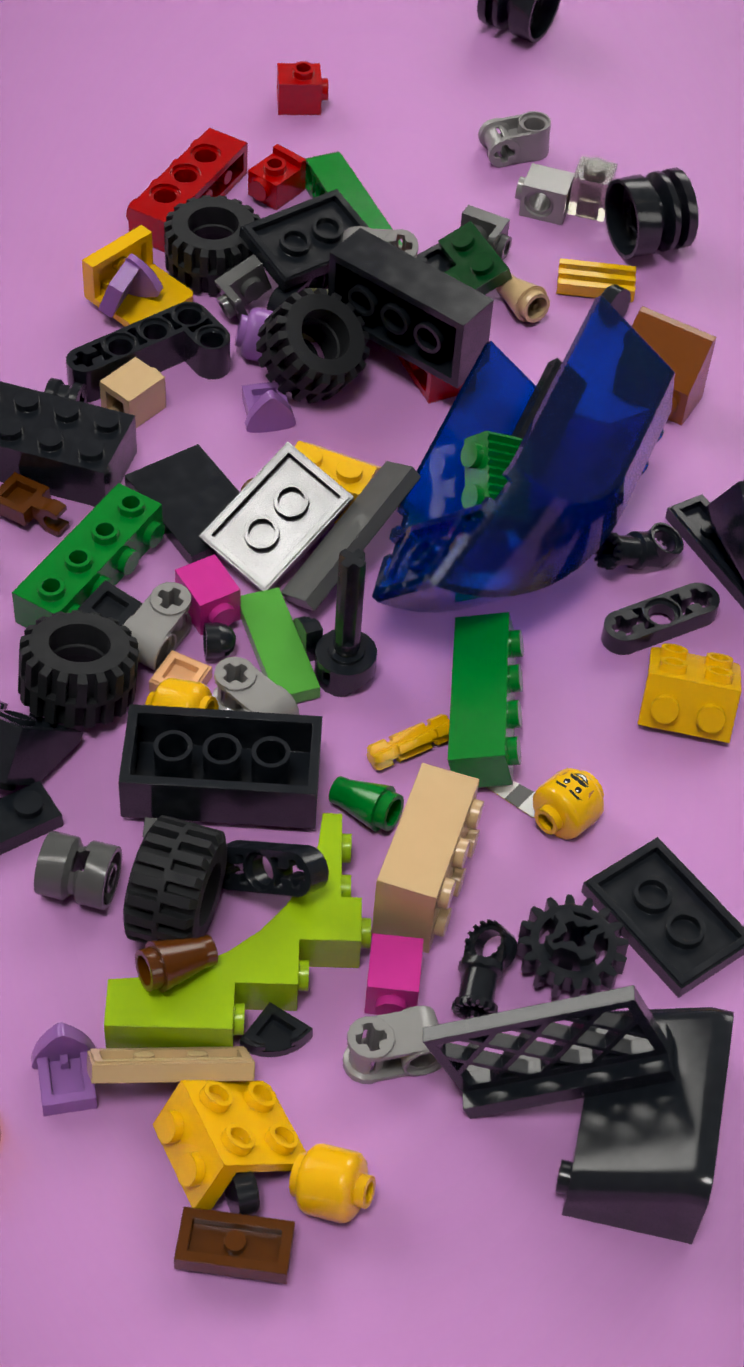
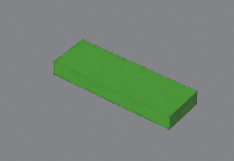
[240,587,320,703]

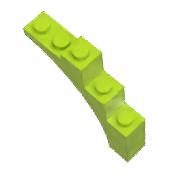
[104,813,371,1048]

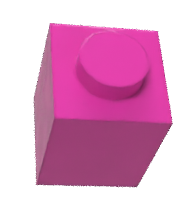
[175,554,241,635]
[364,933,424,1015]

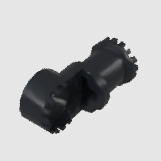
[593,522,684,570]
[451,919,518,1019]

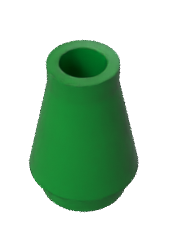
[329,776,404,831]

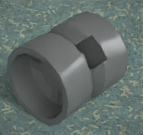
[34,831,122,910]

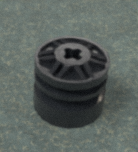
[477,0,561,43]
[604,167,699,259]

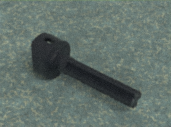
[314,549,377,697]

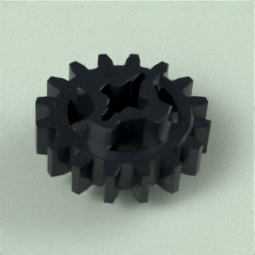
[516,894,629,998]

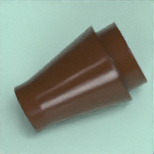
[135,935,218,993]

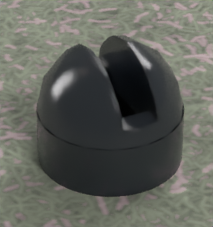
[203,622,236,659]

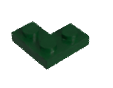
[438,221,512,295]

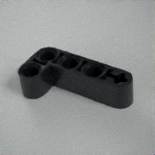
[66,302,230,402]

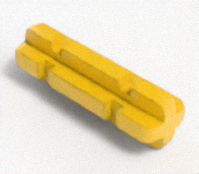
[366,714,450,771]

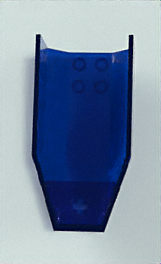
[372,295,675,613]

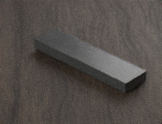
[281,461,421,611]

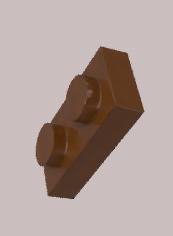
[174,1206,295,1284]

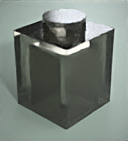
[567,156,618,222]

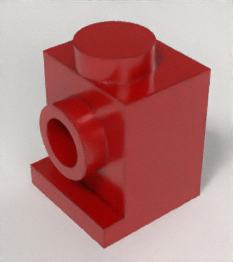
[248,144,306,210]

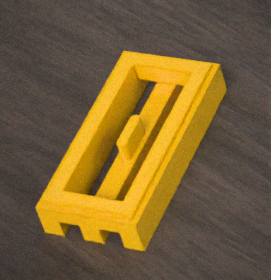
[556,258,636,302]

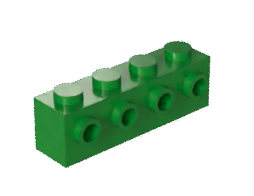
[12,483,165,628]
[448,612,524,788]

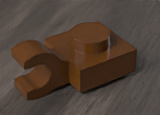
[0,472,70,536]

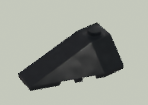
[0,701,83,791]

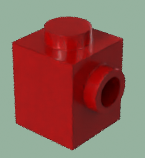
[277,61,328,115]

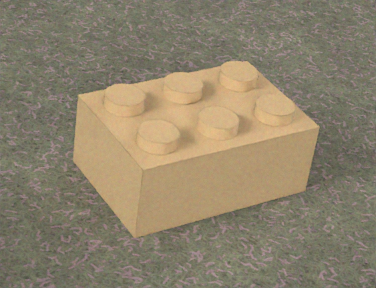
[371,763,484,954]

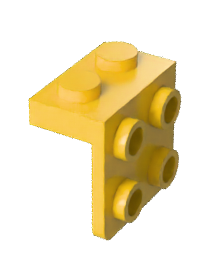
[82,225,193,327]
[638,643,741,743]
[152,1080,306,1210]

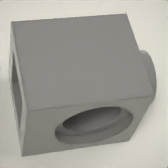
[515,163,576,226]

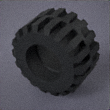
[164,195,261,295]
[256,288,370,403]
[18,610,139,728]
[123,815,227,944]

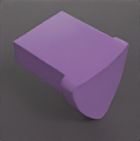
[98,253,163,318]
[242,382,296,433]
[31,1022,97,1116]

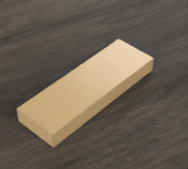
[87,1046,255,1084]

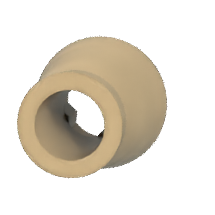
[496,274,550,323]

